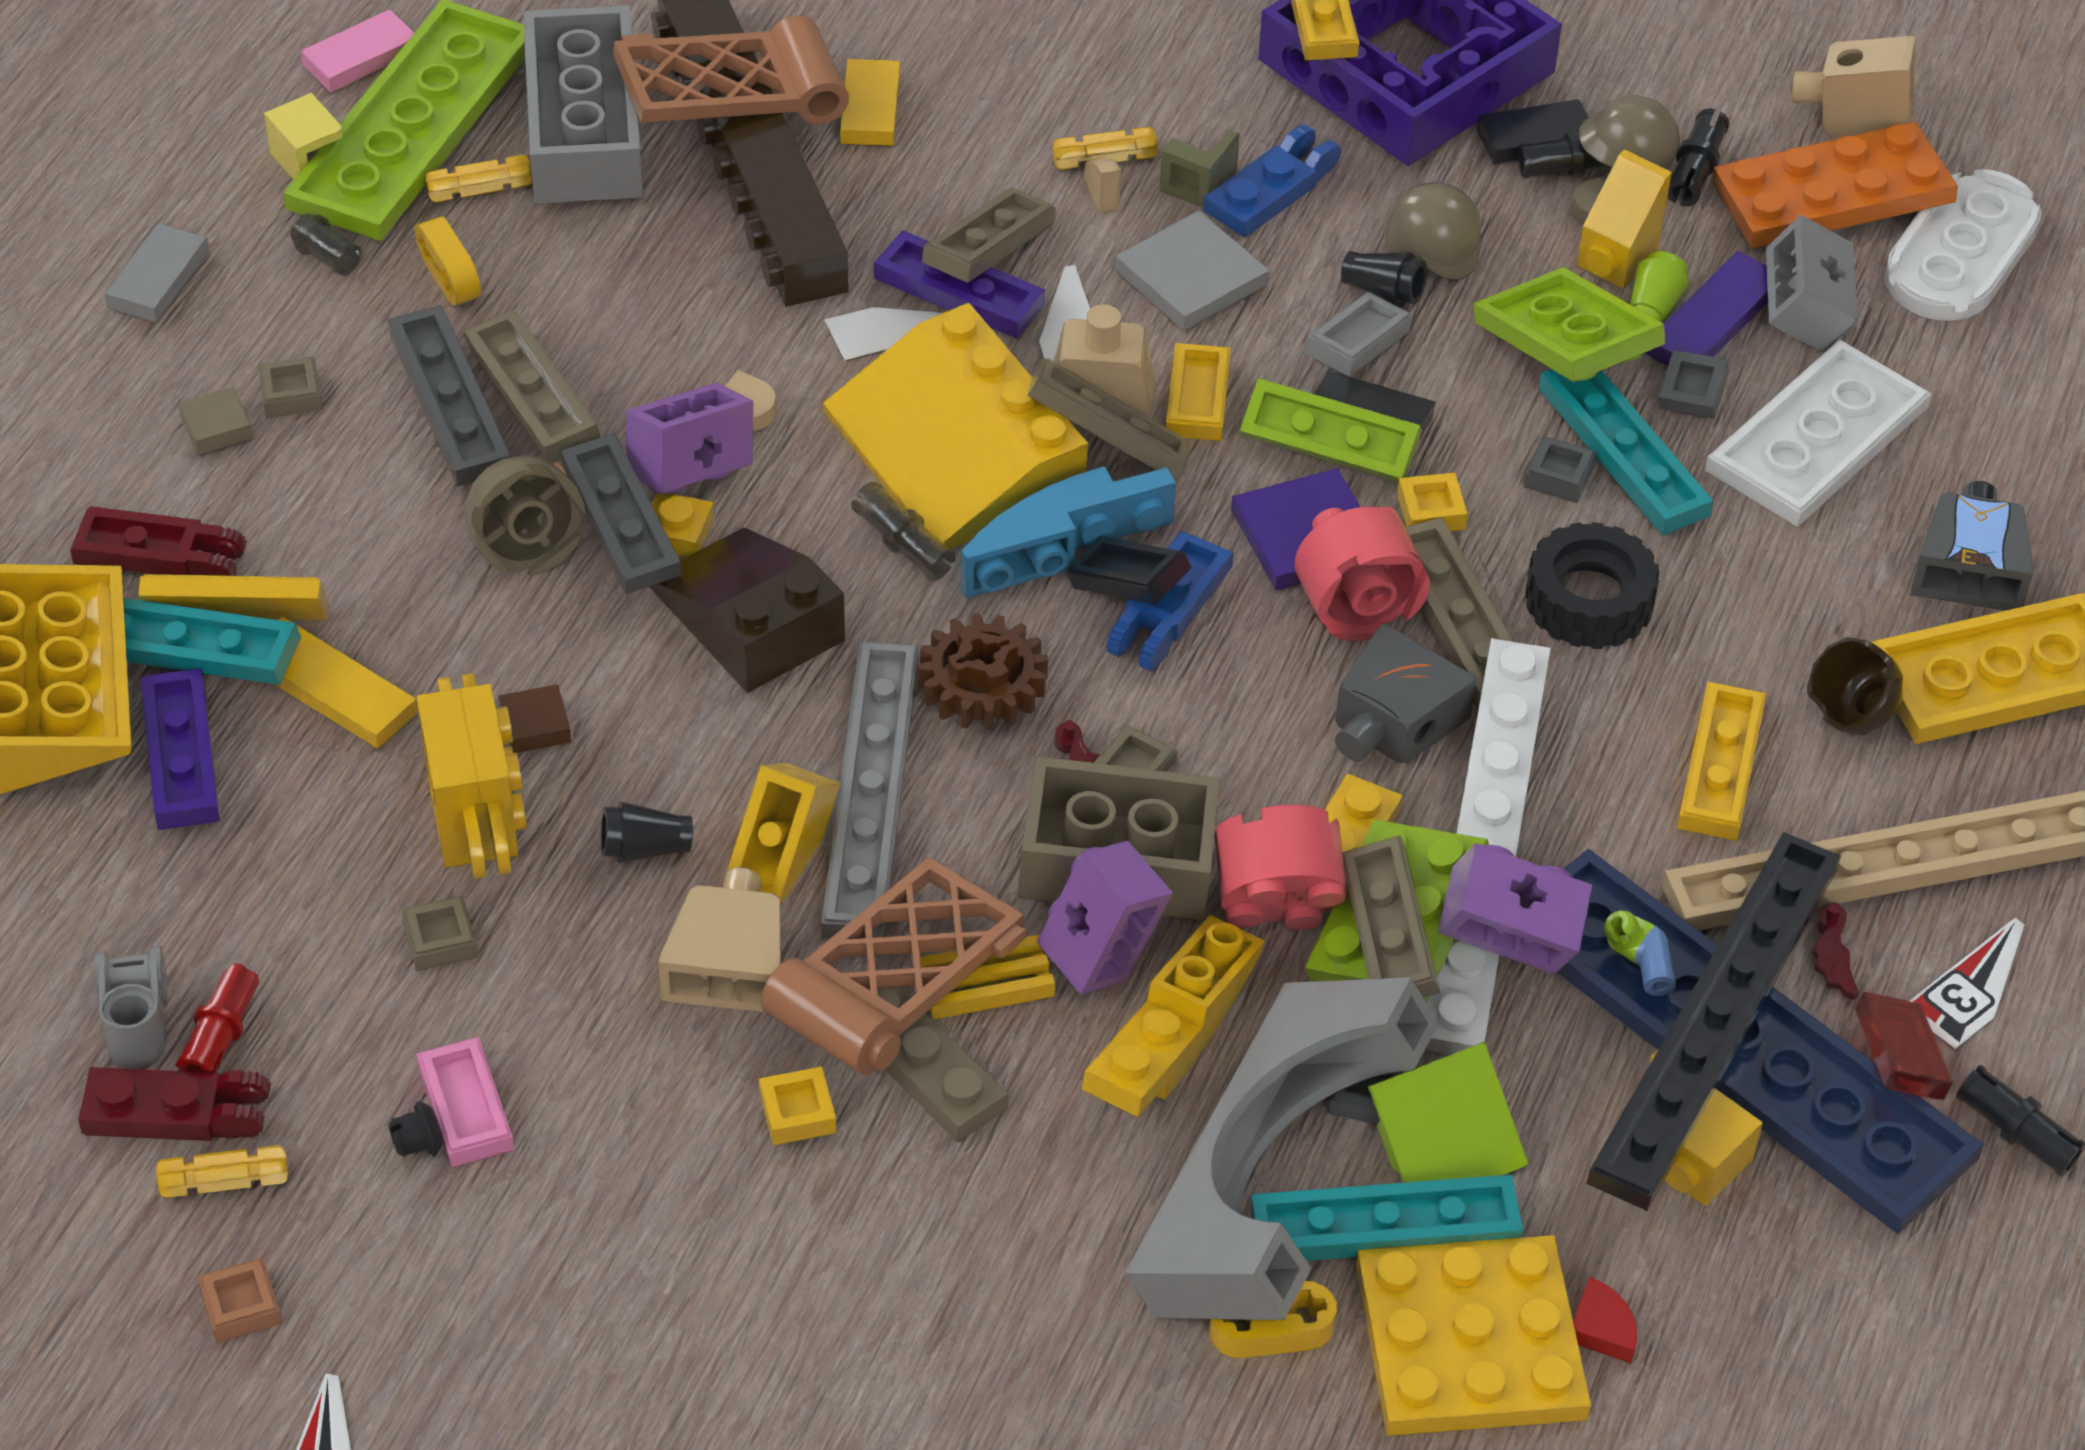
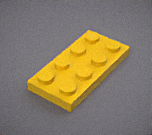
[1871,592,2085,744]

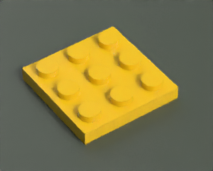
[1356,1235,1591,1436]

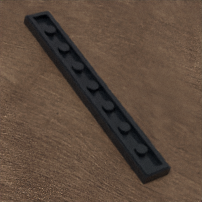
[1586,832,1841,1211]

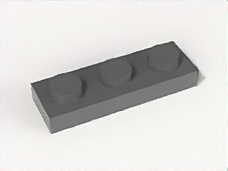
[561,433,681,595]

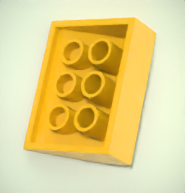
[823,303,1088,555]
[0,564,131,794]

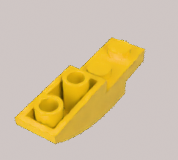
[1081,915,1265,1117]

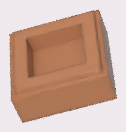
[197,1257,282,1343]

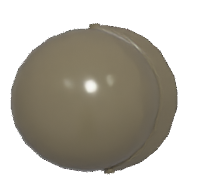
[1579,95,1680,169]
[1385,182,1481,279]

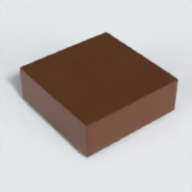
[499,684,571,753]

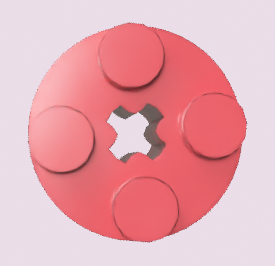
[1294,507,1430,641]
[1214,805,1347,930]

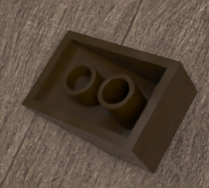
[649,527,845,693]

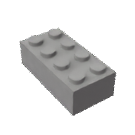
[523,5,643,204]

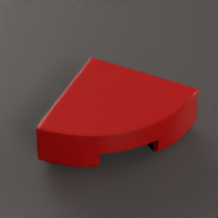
[1573,1277,1637,1364]

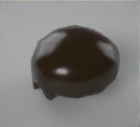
[1807,637,1903,736]

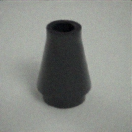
[1341,251,1427,307]
[601,801,693,863]

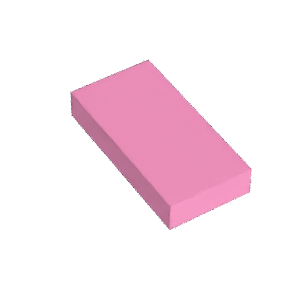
[300,9,414,93]
[416,1037,514,1168]

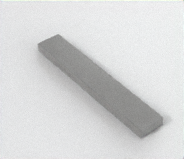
[821,642,919,938]

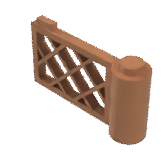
[613,15,849,125]
[761,857,1026,1075]

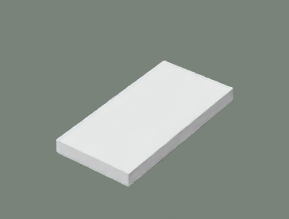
[1705,340,1932,527]

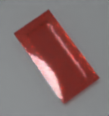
[1855,991,1953,1100]

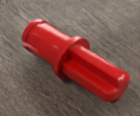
[175,963,259,1073]

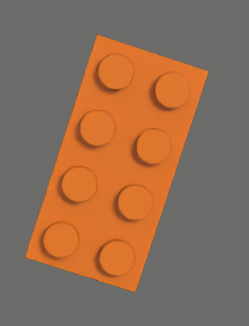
[1713,121,1958,249]

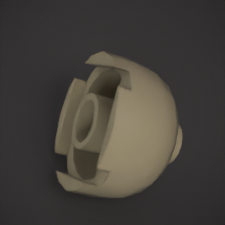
[465,455,585,575]

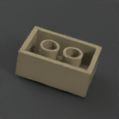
[1018,756,1221,921]

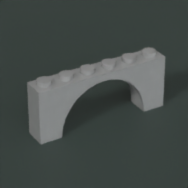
[1124,977,1439,1320]

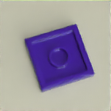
[1231,468,1361,590]

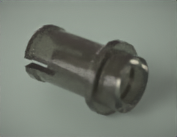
[291,214,362,276]

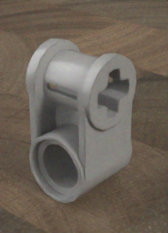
[95,945,167,1069]

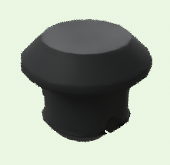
[388,1101,443,1157]

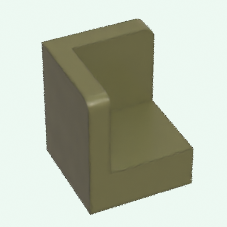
[1160,130,1240,208]

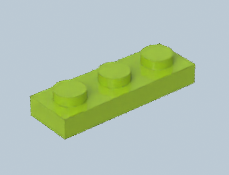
[1240,378,1422,482]

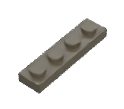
[463,309,601,464]
[1405,518,1514,710]

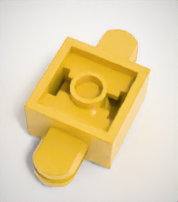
[416,673,527,880]

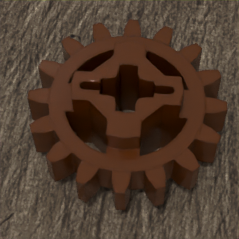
[918,614,1048,730]

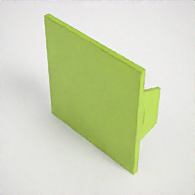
[1368,1042,1529,1183]

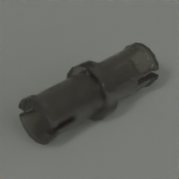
[851,481,956,581]

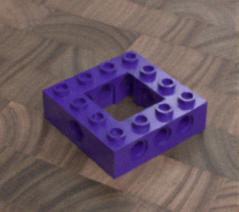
[1258,0,1562,166]

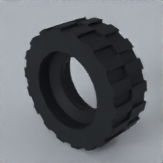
[1525,522,1660,649]

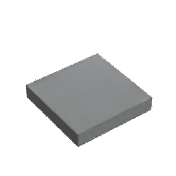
[1114,210,1270,331]

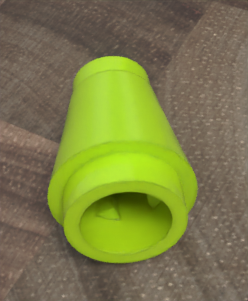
[1630,251,1689,323]

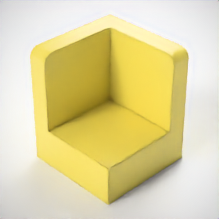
[264,93,343,180]

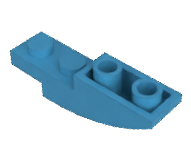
[961,466,1176,598]

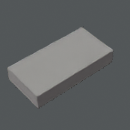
[105,223,209,323]
[1303,292,1413,377]

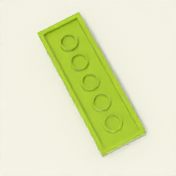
[283,0,525,241]

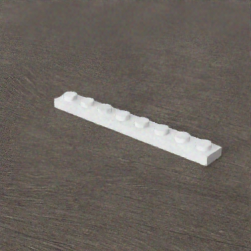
[1425,638,1551,1055]

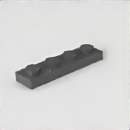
[388,305,511,487]

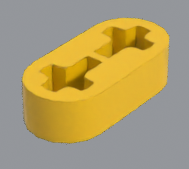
[414,216,481,306]
[1209,1281,1337,1358]

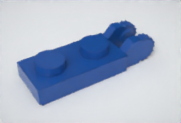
[1203,124,1341,237]
[1106,531,1234,672]

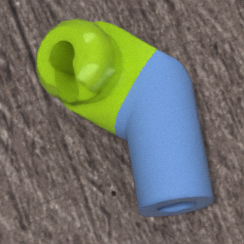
[1603,910,1676,996]

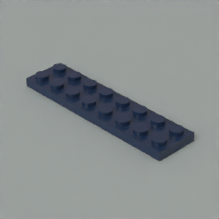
[1557,848,1984,1234]

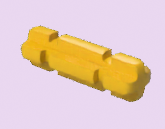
[1052,126,1158,170]
[425,154,532,203]
[156,1145,289,1198]

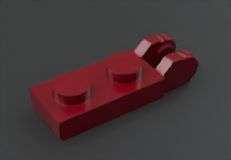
[70,506,247,576]
[78,1067,271,1141]

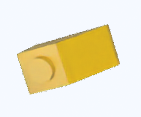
[1577,149,1672,289]
[723,763,841,903]
[1649,1049,1763,1206]

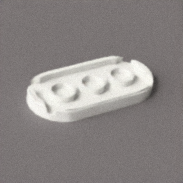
[1885,169,2042,321]

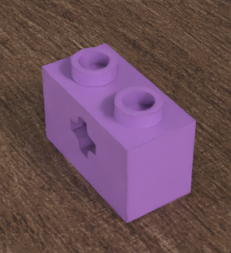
[626,383,753,494]
[1037,841,1173,995]
[1438,843,1592,974]

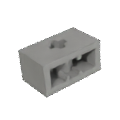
[1766,215,1858,352]

